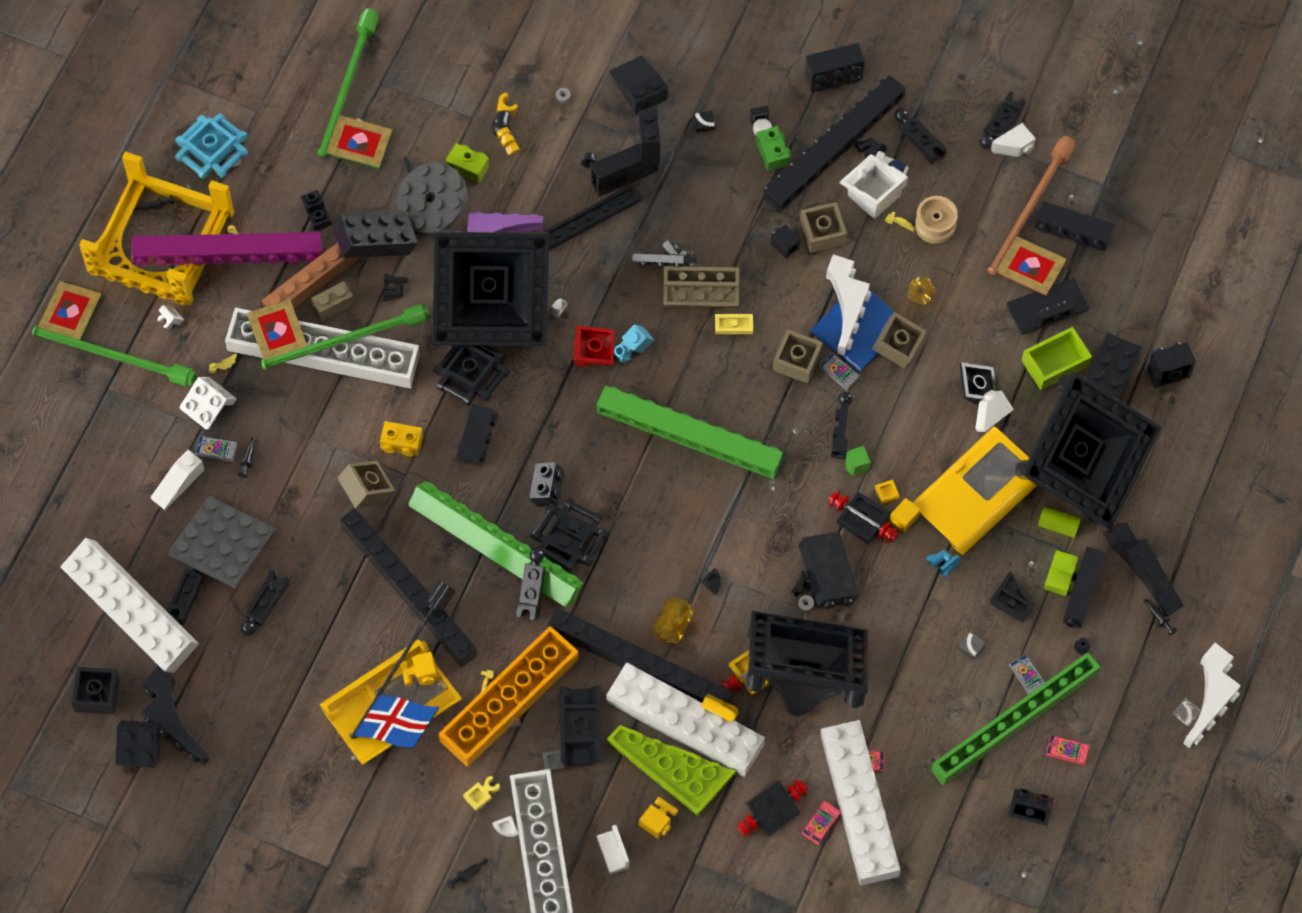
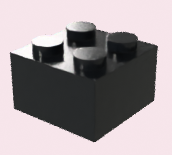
[1147,342,1196,388]
[72,667,120,715]
[115,720,161,768]

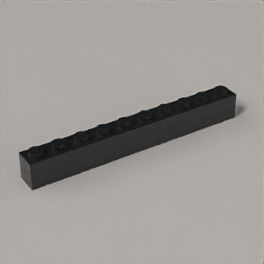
[764,75,906,213]
[340,508,477,668]
[548,608,733,704]

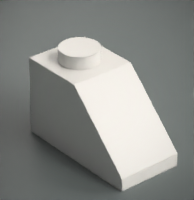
[991,123,1035,157]
[975,390,1014,432]

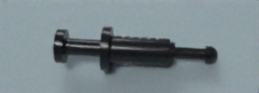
[133,195,174,212]
[238,438,255,478]
[1144,599,1177,636]
[447,858,488,889]

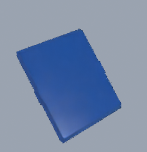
[811,290,898,372]

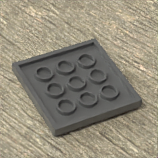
[168,496,276,589]

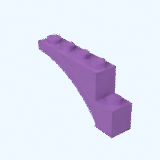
[454,212,543,233]

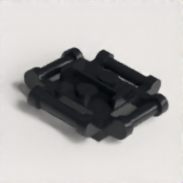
[433,345,510,406]
[530,498,610,572]

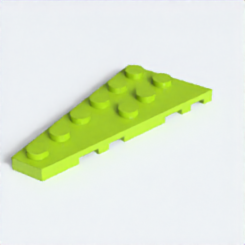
[607,725,736,816]

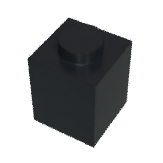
[771,224,800,259]

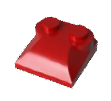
[573,325,614,367]

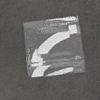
[1173,698,1201,726]

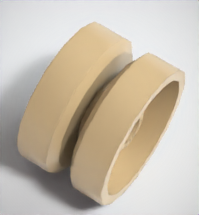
[915,196,958,244]

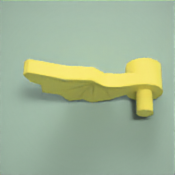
[481,670,494,692]

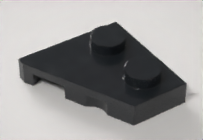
[990,572,1034,623]

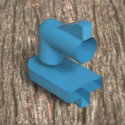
[926,550,962,577]

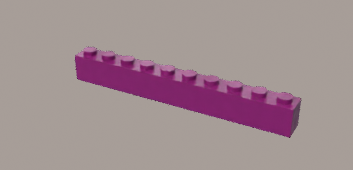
[131,232,322,267]

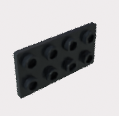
[1007,278,1090,335]

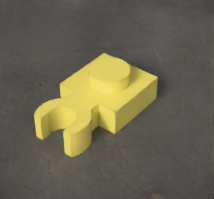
[463,776,500,812]

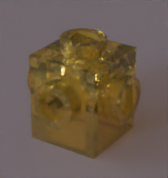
[907,276,937,305]

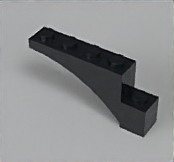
[1103,523,1184,616]
[142,666,209,766]

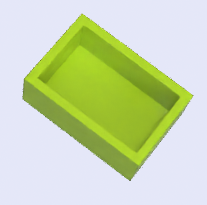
[1021,327,1092,391]

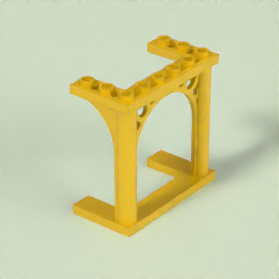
[79,152,234,306]

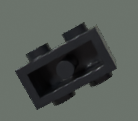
[529,462,565,506]
[1008,788,1054,826]

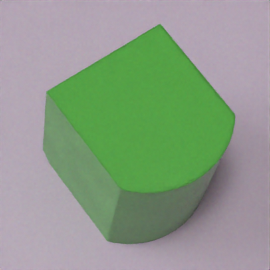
[845,446,870,476]

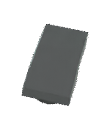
[662,240,700,267]

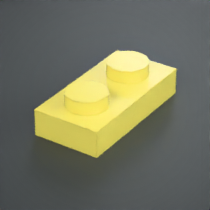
[715,314,753,334]

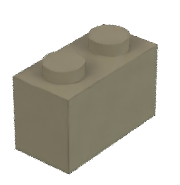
[311,281,355,322]

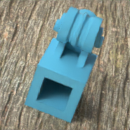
[614,324,654,363]

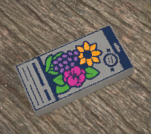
[819,353,860,391]
[195,436,238,462]
[1009,654,1046,695]

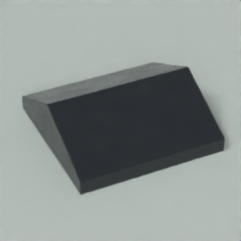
[960,362,997,405]

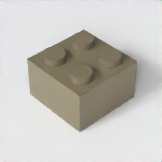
[800,202,847,253]
[872,312,927,368]
[773,329,823,384]
[338,460,395,509]

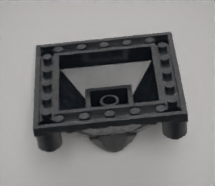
[431,228,549,346]
[1015,372,1162,529]
[745,611,869,716]

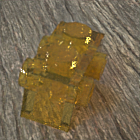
[652,599,695,643]

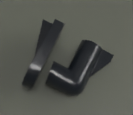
[854,138,887,159]
[383,273,408,302]
[791,570,815,601]

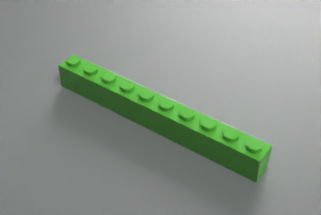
[597,386,783,479]
[408,481,583,607]
[931,653,1100,786]

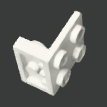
[180,377,237,429]

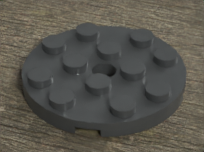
[396,162,467,235]

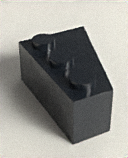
[456,403,499,467]

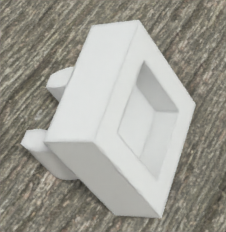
[158,305,184,329]

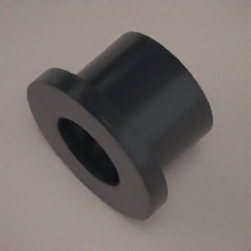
[582,153,596,168]
[1074,638,1090,654]

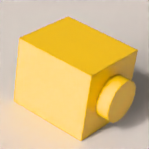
[890,498,921,533]

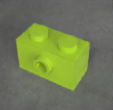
[446,143,489,184]

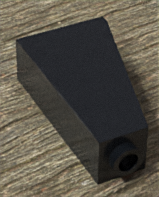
[1062,547,1106,628]

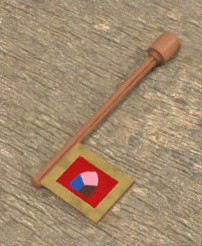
[987,136,1076,296]

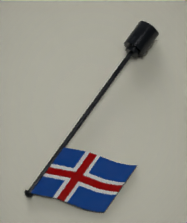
[350,581,456,748]

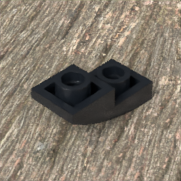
[300,190,332,231]

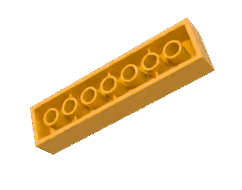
[439,626,579,767]

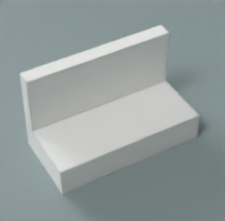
[597,825,629,875]

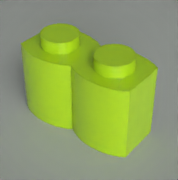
[1044,550,1080,596]

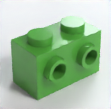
[756,126,791,171]

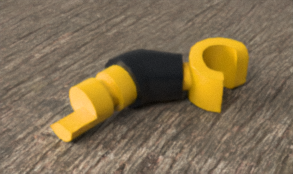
[492,93,519,155]

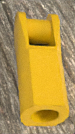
[701,694,739,721]

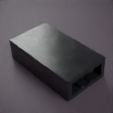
[590,143,658,197]
[798,532,859,609]

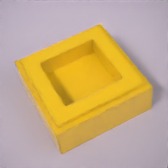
[875,480,900,505]

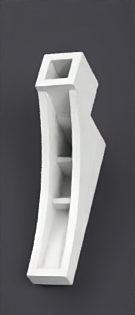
[826,254,872,356]
[1183,643,1241,749]

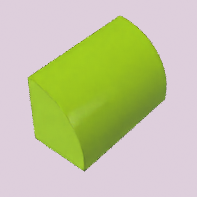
[1038,506,1081,538]

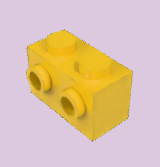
[380,421,423,457]

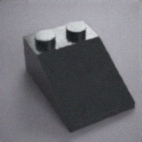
[610,55,668,114]

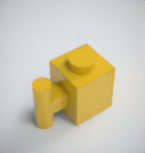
[400,652,439,686]
[639,797,679,840]

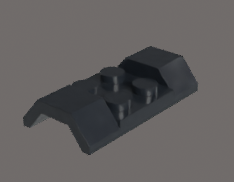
[560,685,601,766]

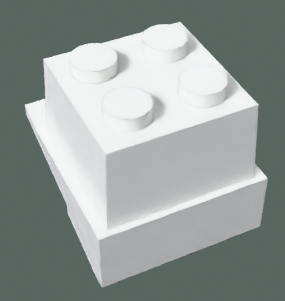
[840,154,908,219]

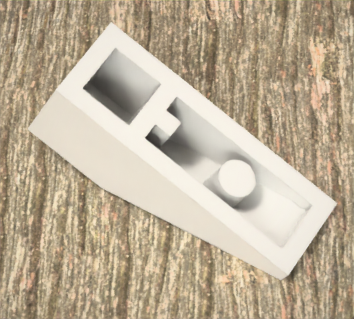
[150,450,204,510]

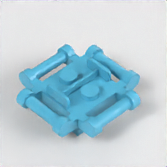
[175,113,248,180]

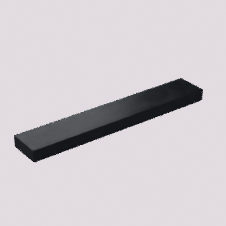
[543,184,641,250]

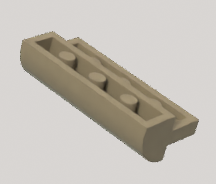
[663,266,739,308]

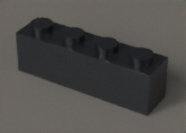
[1035,201,1114,251]

